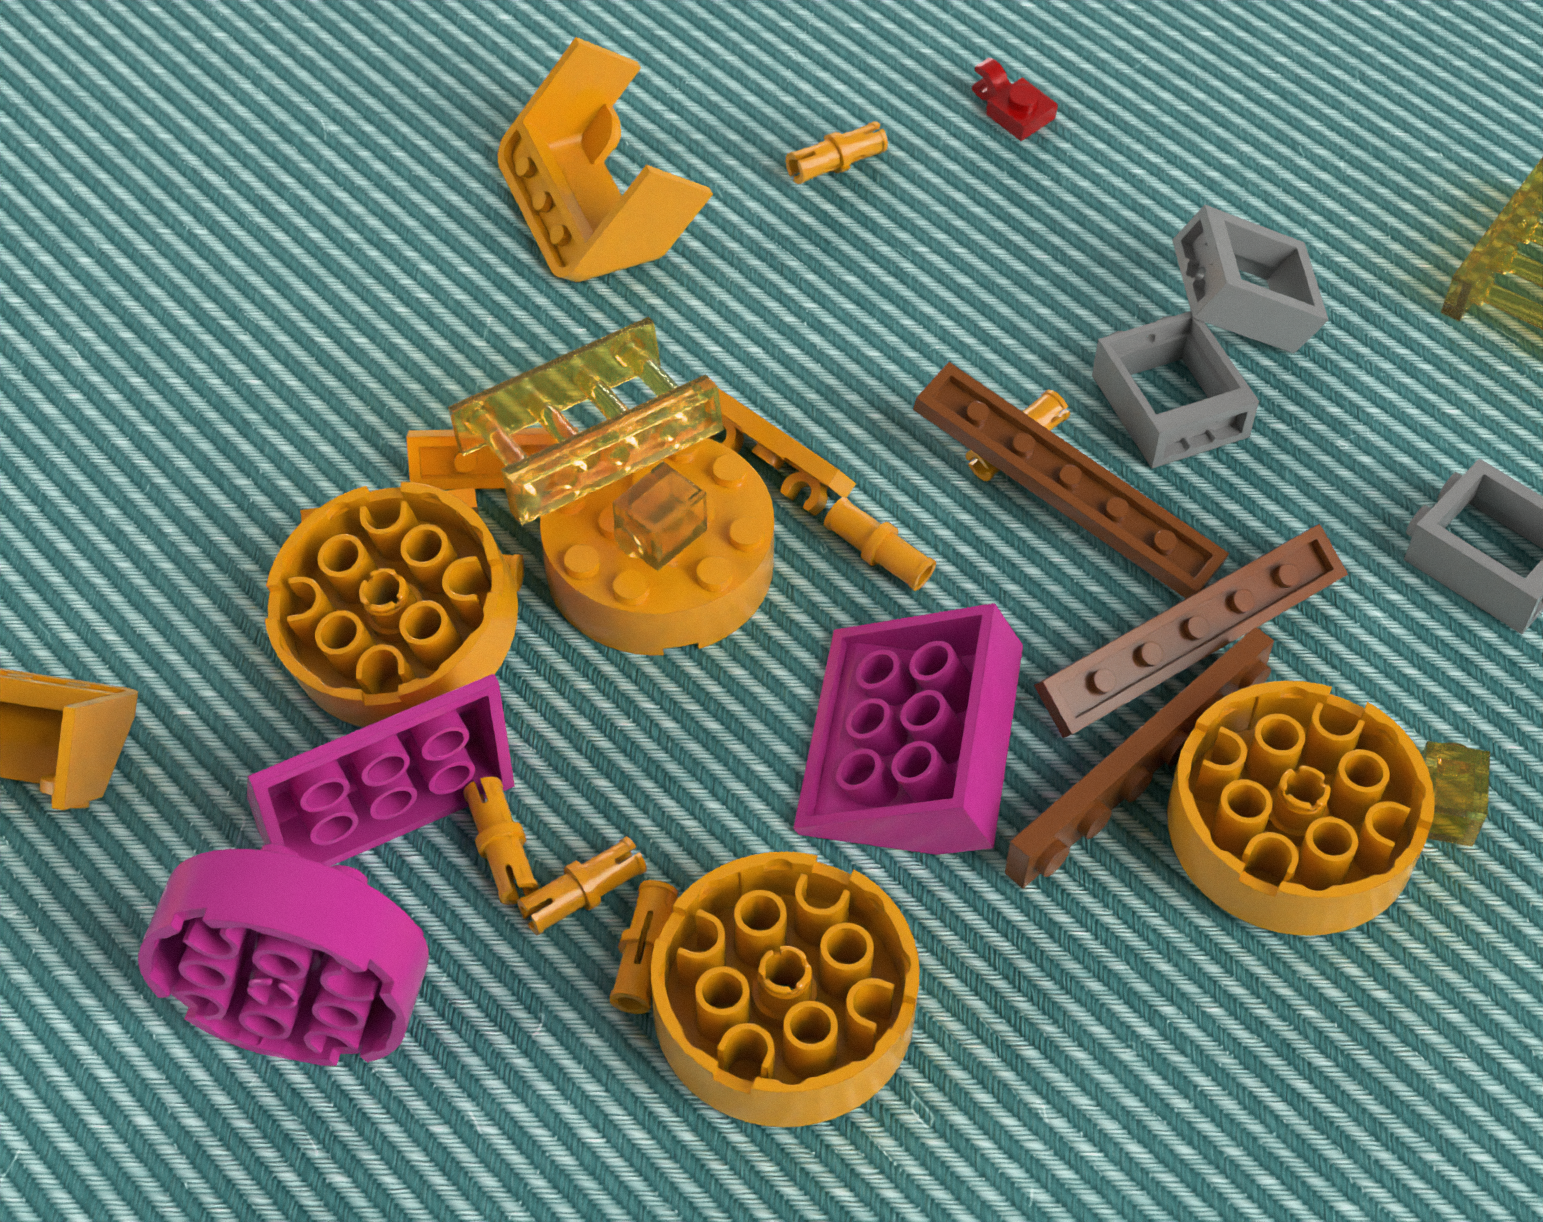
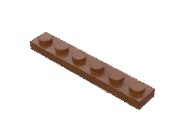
[913,362,1229,598]
[1034,524,1348,738]
[1005,626,1274,889]

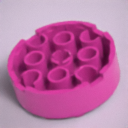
[138,844,429,1066]

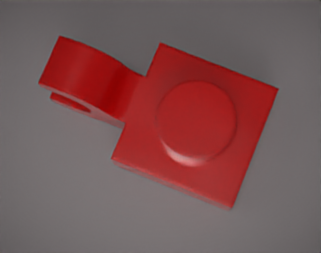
[972,57,1058,141]

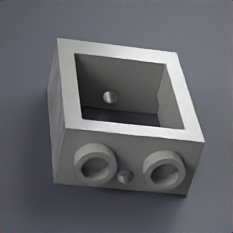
[1172,205,1329,354]
[1092,311,1259,469]
[1404,458,1543,634]

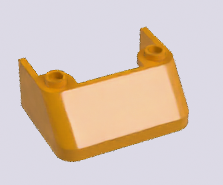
[497,37,713,282]
[0,668,138,810]

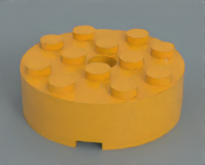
[540,430,774,655]
[265,482,518,727]
[1167,681,1434,936]
[651,851,920,1127]

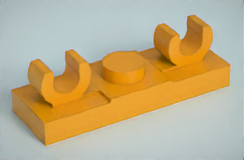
[697,384,856,516]
[406,427,579,490]

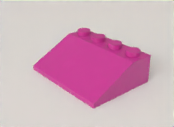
[793,603,1023,855]
[247,673,515,867]

